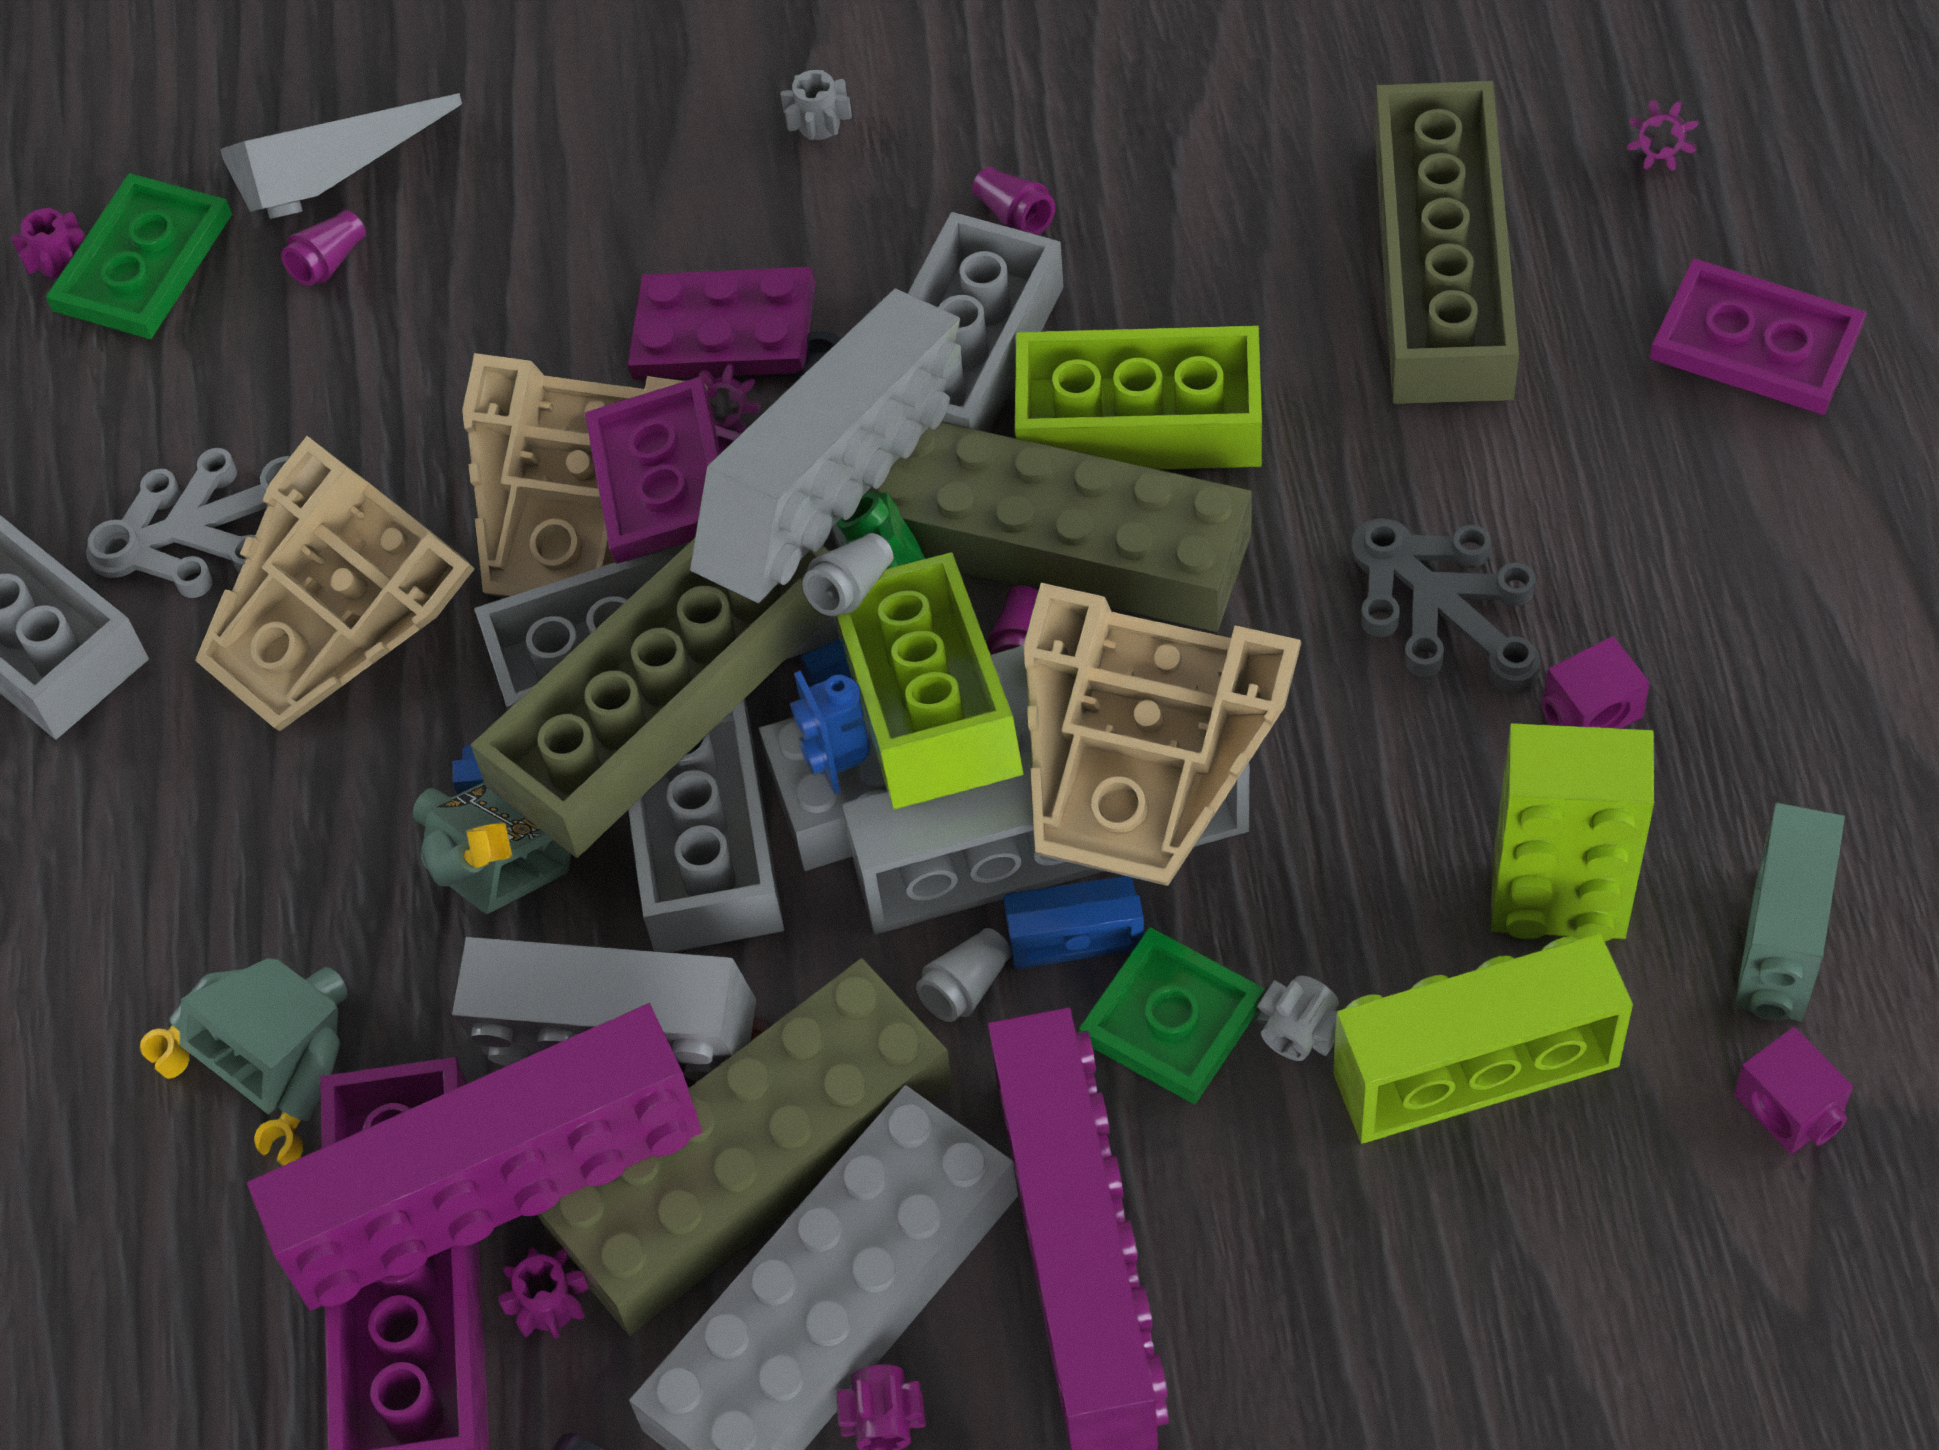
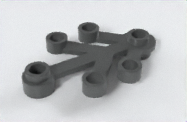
[1351,518,1541,695]

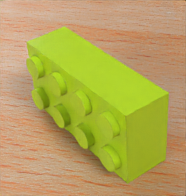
[1015,326,1262,469]
[834,552,1024,810]
[1491,723,1654,942]
[1333,933,1633,1144]

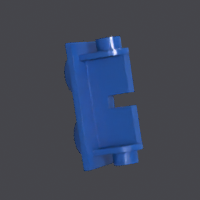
[790,671,870,794]

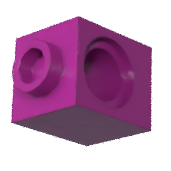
[1541,636,1650,729]
[1734,1026,1853,1155]

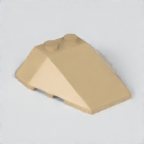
[462,353,708,598]
[195,436,475,731]
[1024,583,1301,886]

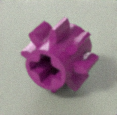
[1627,99,1699,171]
[11,207,85,279]
[699,364,761,434]
[498,1247,589,1339]
[836,1365,926,1450]

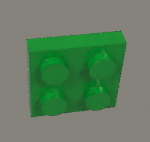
[1079,927,1265,1105]

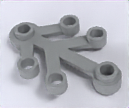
[86,448,290,598]

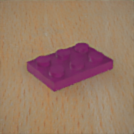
[1650,258,1867,415]
[627,267,816,380]
[584,376,721,564]

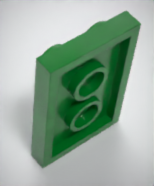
[46,173,232,339]

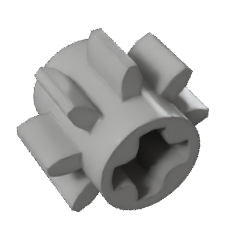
[780,70,852,140]
[1257,976,1339,1061]

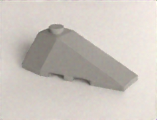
[220,93,462,219]

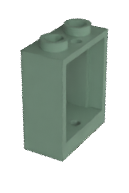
[1734,803,1845,1022]

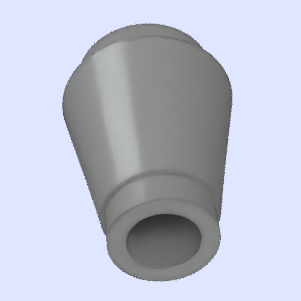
[802,533,893,616]
[916,928,1012,1022]

